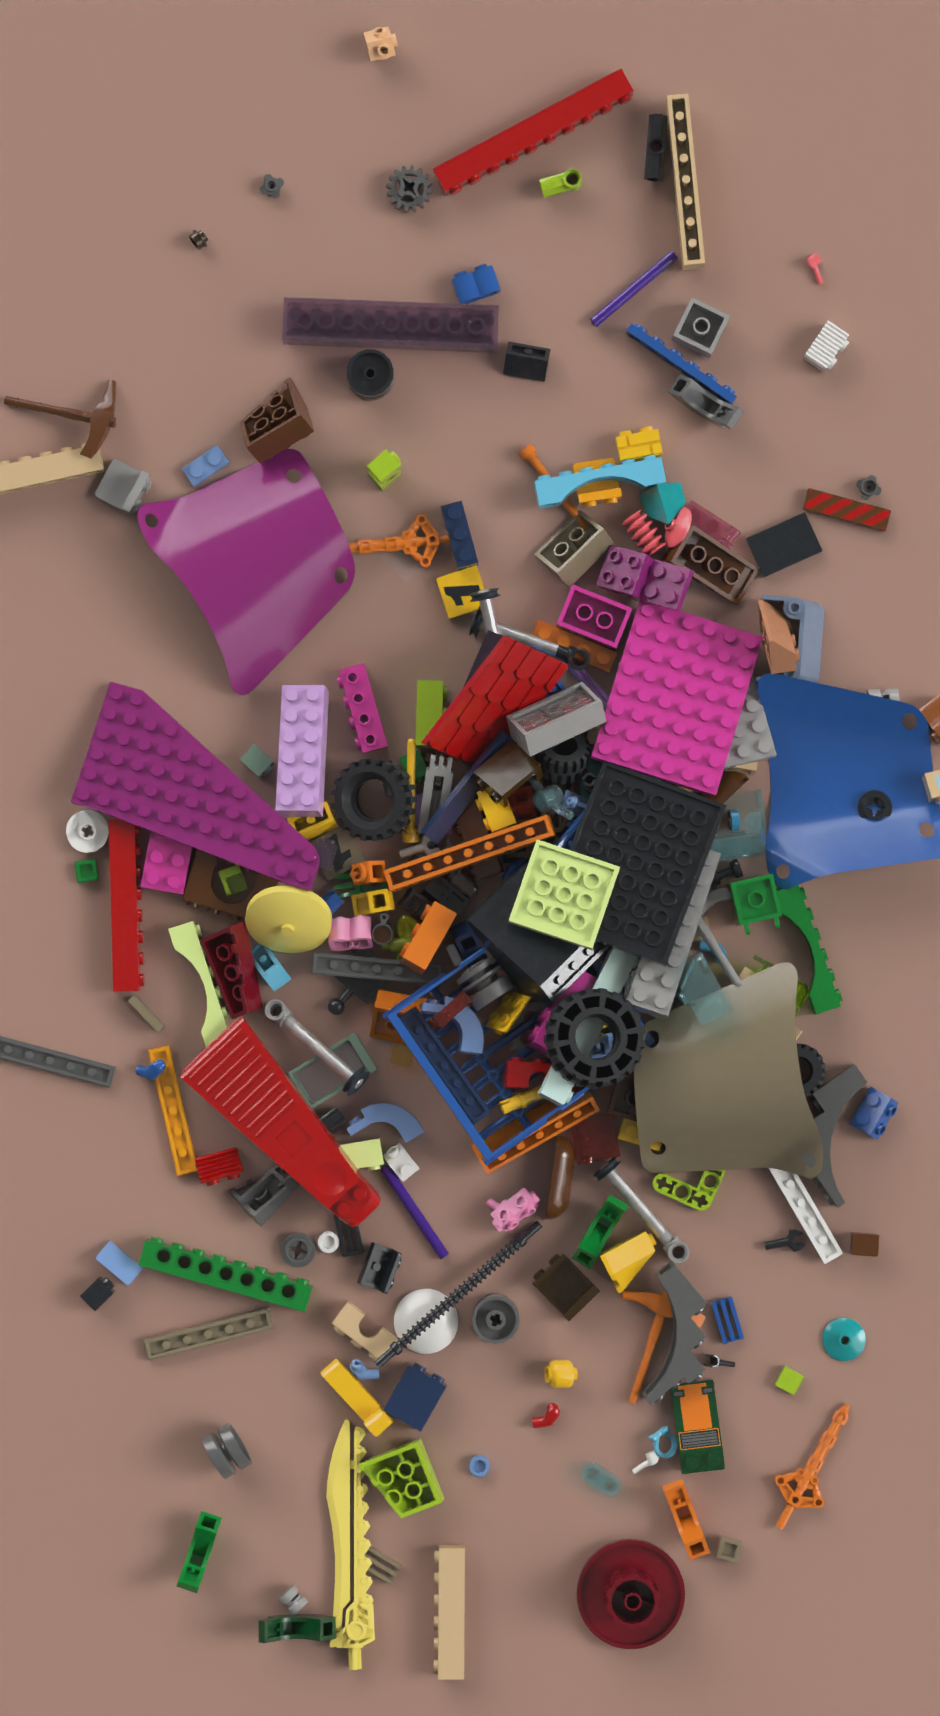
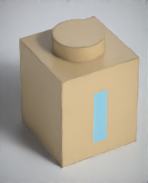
[922,770,940,804]

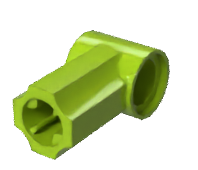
[539,169,582,198]

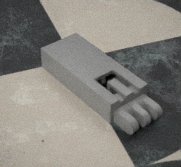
[418,754,453,833]

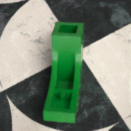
[571,1195,629,1269]
[176,1511,222,1593]

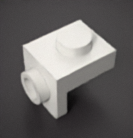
[383,1143,420,1182]

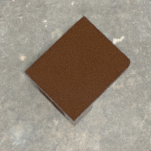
[850,1232,879,1257]

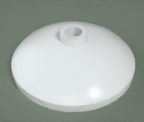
[394,1289,458,1354]

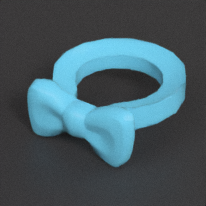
[648,1426,677,1458]

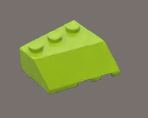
[357,1438,445,1518]

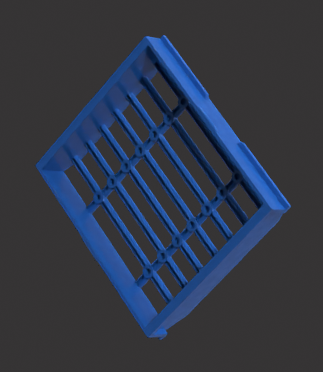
[382,948,656,1166]

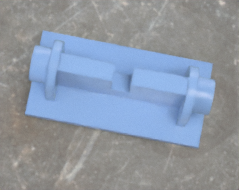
[560,790,589,818]

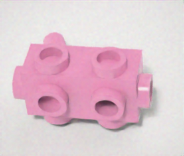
[486,1187,540,1232]

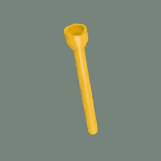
[402,739,419,843]

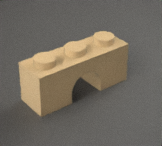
[332,1301,398,1361]

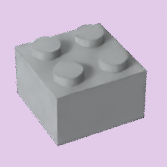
[672,298,730,359]

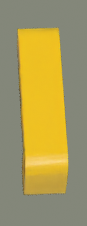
[320,1358,393,1437]

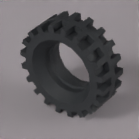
[330,758,417,841]

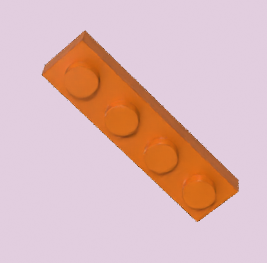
[532,620,617,673]

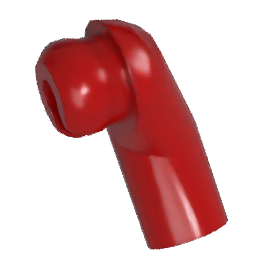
[532,1403,560,1429]

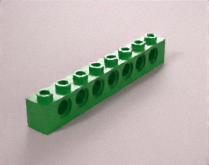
[138,1236,313,1312]

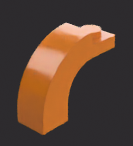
[662,1479,710,1560]

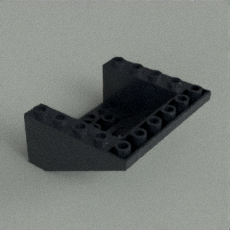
[465,837,610,1003]

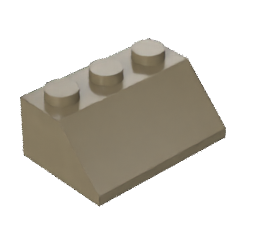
[534,510,615,588]

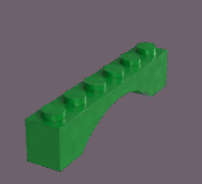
[777,885,843,1015]

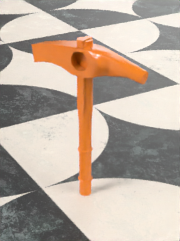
[621,1291,706,1404]

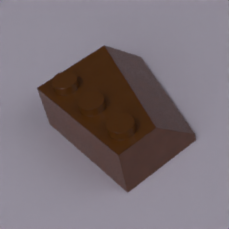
[240,378,314,464]

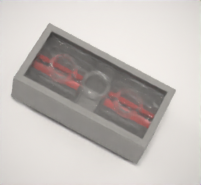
[506,682,606,757]

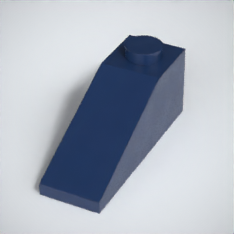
[449,921,498,978]

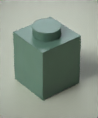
[240,744,274,778]

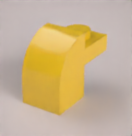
[351,888,395,917]

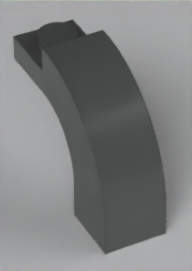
[668,374,743,429]

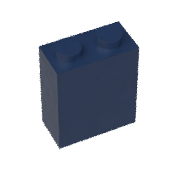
[383,1362,447,1432]

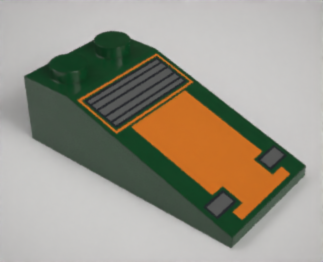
[671,1380,725,1474]

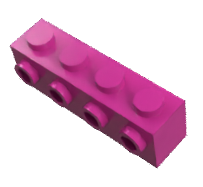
[337,663,388,754]

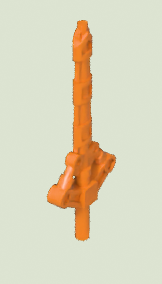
[348,514,450,569]
[774,1403,850,1530]

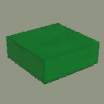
[74,859,100,883]

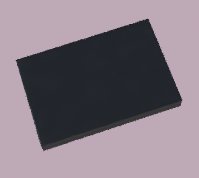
[746,512,823,578]

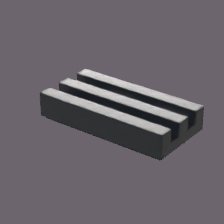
[333,1215,365,1258]

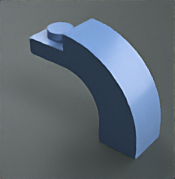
[419,996,484,1055]
[346,1103,424,1143]

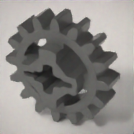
[386,165,432,213]

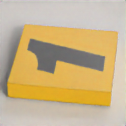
[436,565,484,620]

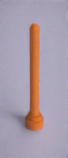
[518,444,589,530]

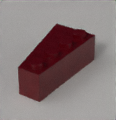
[200,921,263,1019]

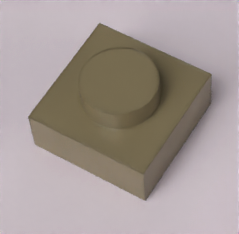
[716,1535,743,1563]

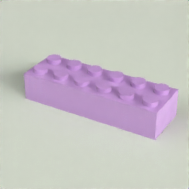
[275,685,329,817]

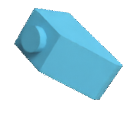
[252,943,291,992]

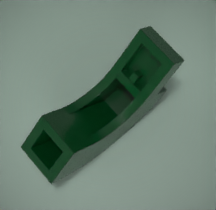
[259,1614,336,1643]

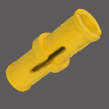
[499,1086,544,1115]

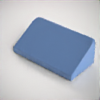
[95,1241,143,1286]

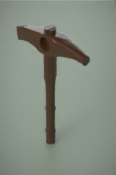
[4,380,116,458]

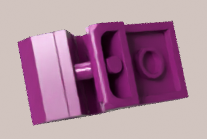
[596,545,694,612]

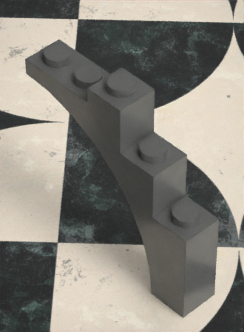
[802,1064,867,1208]
[641,1260,707,1405]

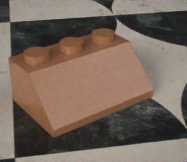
[758,600,800,674]

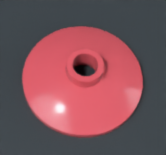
[664,507,692,548]

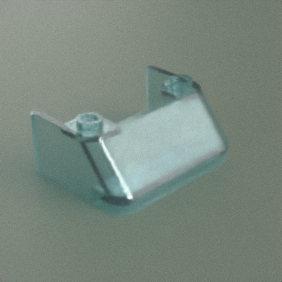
[710,789,767,862]
[675,952,733,1026]

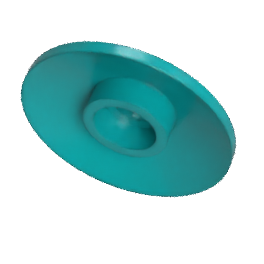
[822,1318,866,1361]

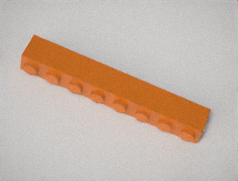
[383,814,557,892]

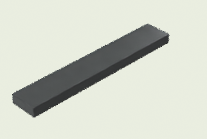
[311,952,442,986]
[0,1036,116,1088]

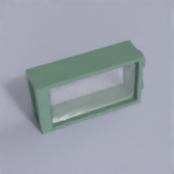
[288,1032,377,1108]

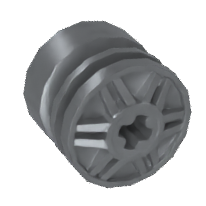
[456,956,514,1012]

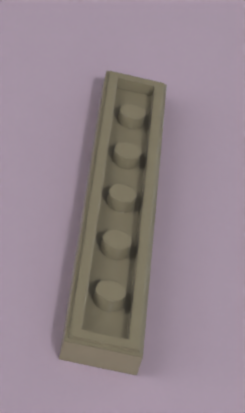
[143,1307,274,1361]

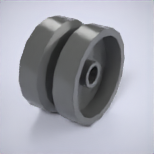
[472,1293,520,1344]
[202,1423,252,1479]

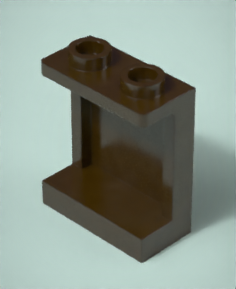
[473,740,543,808]
[532,1253,600,1321]

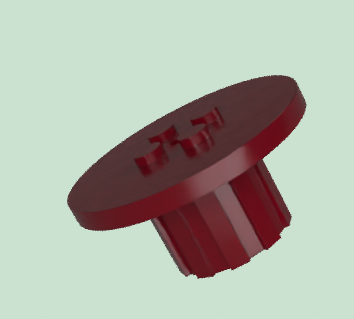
[577,1539,685,1649]

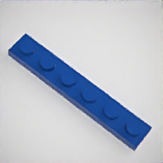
[626,323,737,404]

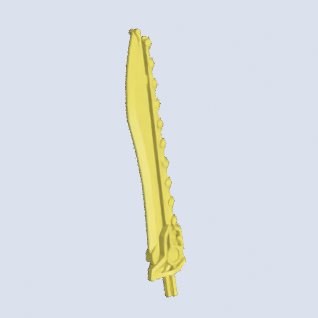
[326,1419,375,1670]

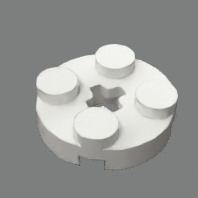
[66,810,109,853]

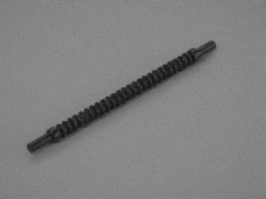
[374,1221,542,1368]

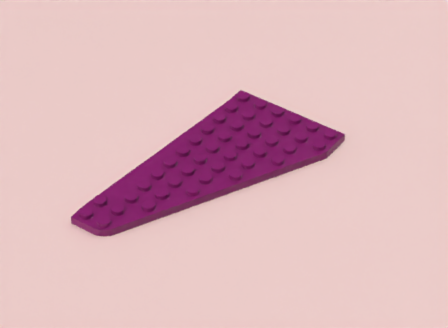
[71,682,320,892]

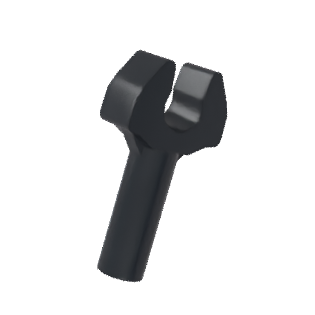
[764,1229,806,1252]

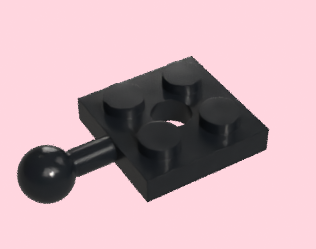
[328,949,386,1015]

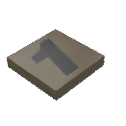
[310,826,366,881]

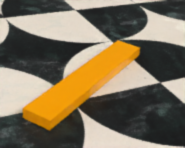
[148,1045,198,1176]

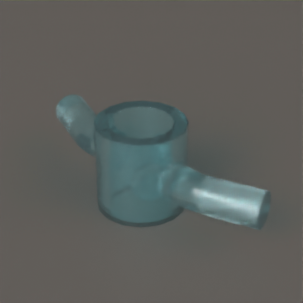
[528,777,574,820]

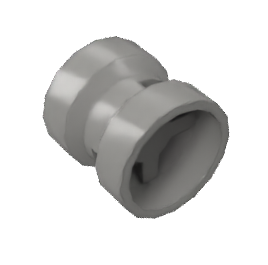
[278,1585,308,1616]

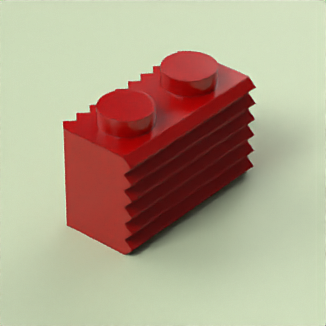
[195,1147,244,1186]

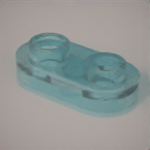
[581,1461,621,1496]

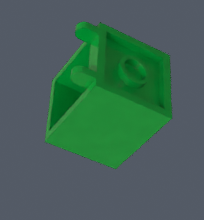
[727,873,782,935]

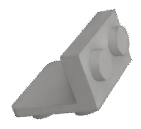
[95,459,152,516]

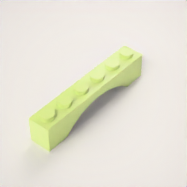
[168,921,229,1047]

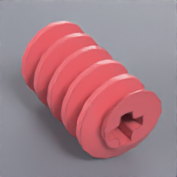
[622,509,667,556]

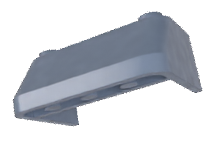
[755,595,824,684]

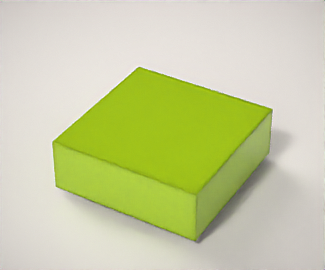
[775,1366,804,1395]

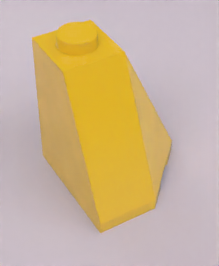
[599,1230,657,1293]

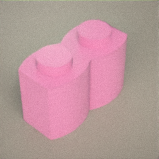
[328,915,373,951]

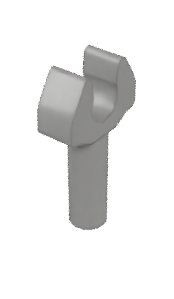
[399,836,440,858]

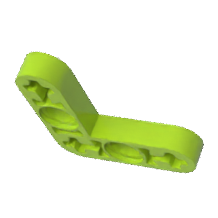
[652,1170,726,1211]

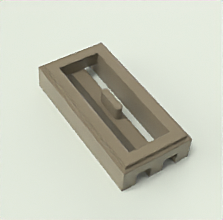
[128,996,164,1032]
[365,1546,402,1585]

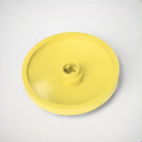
[245,885,332,953]

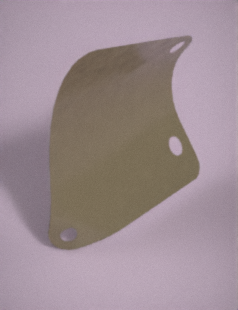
[634,962,823,1179]

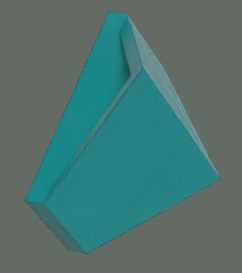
[640,482,686,524]

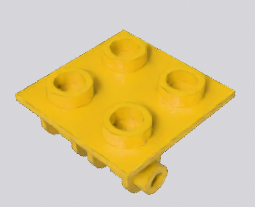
[485,991,531,1036]

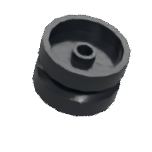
[347,349,394,401]

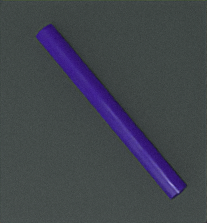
[590,251,678,327]
[380,1164,449,1260]

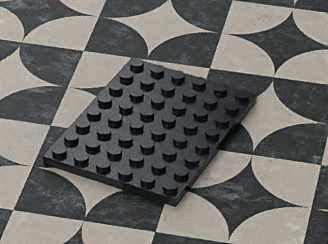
[569,761,727,967]

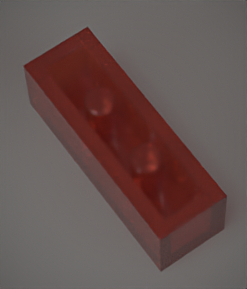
[432,991,472,1029]

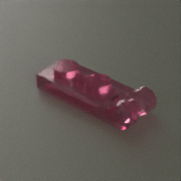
[686,500,741,550]

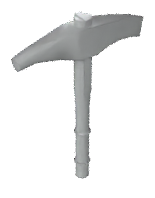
[697,888,743,988]

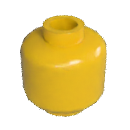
[544,1360,578,1388]

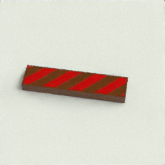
[803,488,891,532]

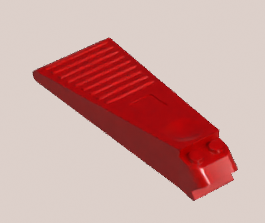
[180,1017,381,1228]

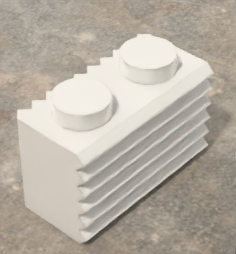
[803,321,849,373]

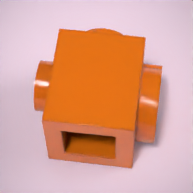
[350,861,387,886]

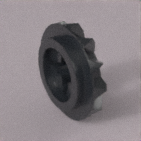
[857,790,892,820]

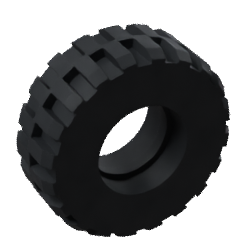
[543,988,645,1088]

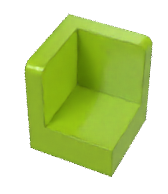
[218,865,248,896]

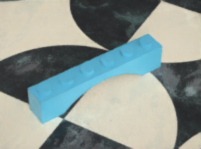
[534,455,666,509]

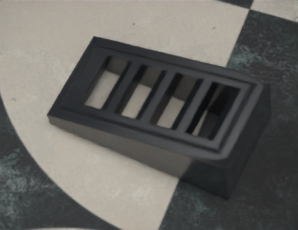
[397,888,432,923]

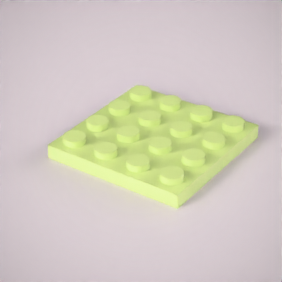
[509,840,620,950]

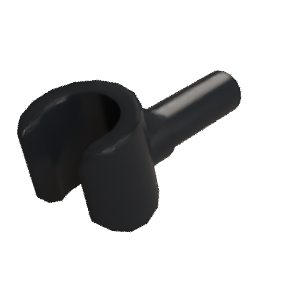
[704,1354,735,1368]

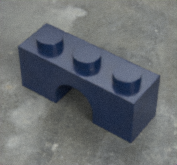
[441,500,479,571]

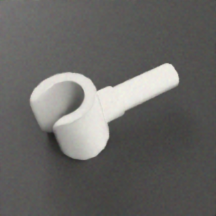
[632,1450,659,1474]

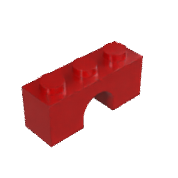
[503,1057,552,1090]

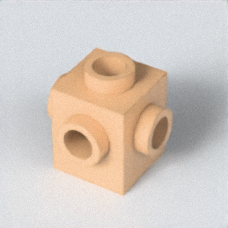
[364,27,398,61]

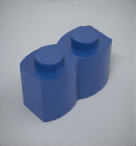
[451,264,501,306]

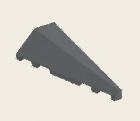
[229,1165,300,1227]

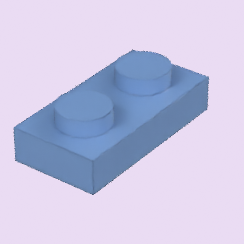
[182,445,230,487]

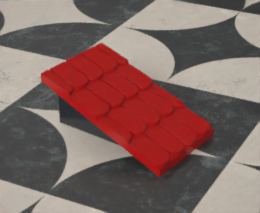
[421,630,569,765]

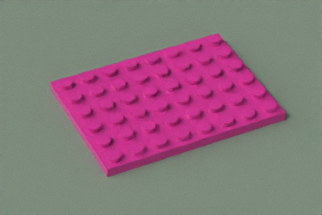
[591,600,763,797]

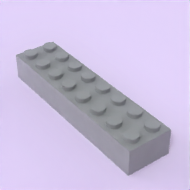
[627,850,721,1021]

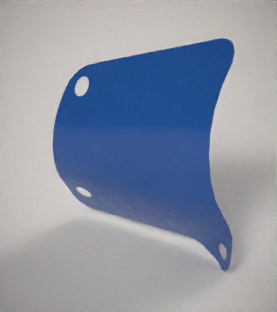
[757,673,940,889]

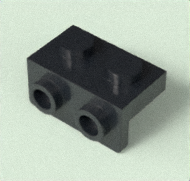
[357,1242,402,1294]

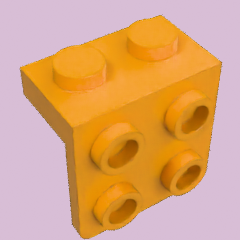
[573,458,622,508]

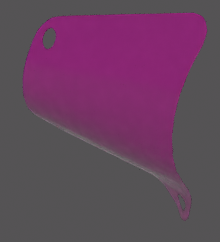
[137,449,355,695]

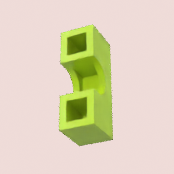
[367,449,402,491]

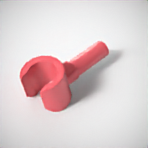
[807,253,823,285]

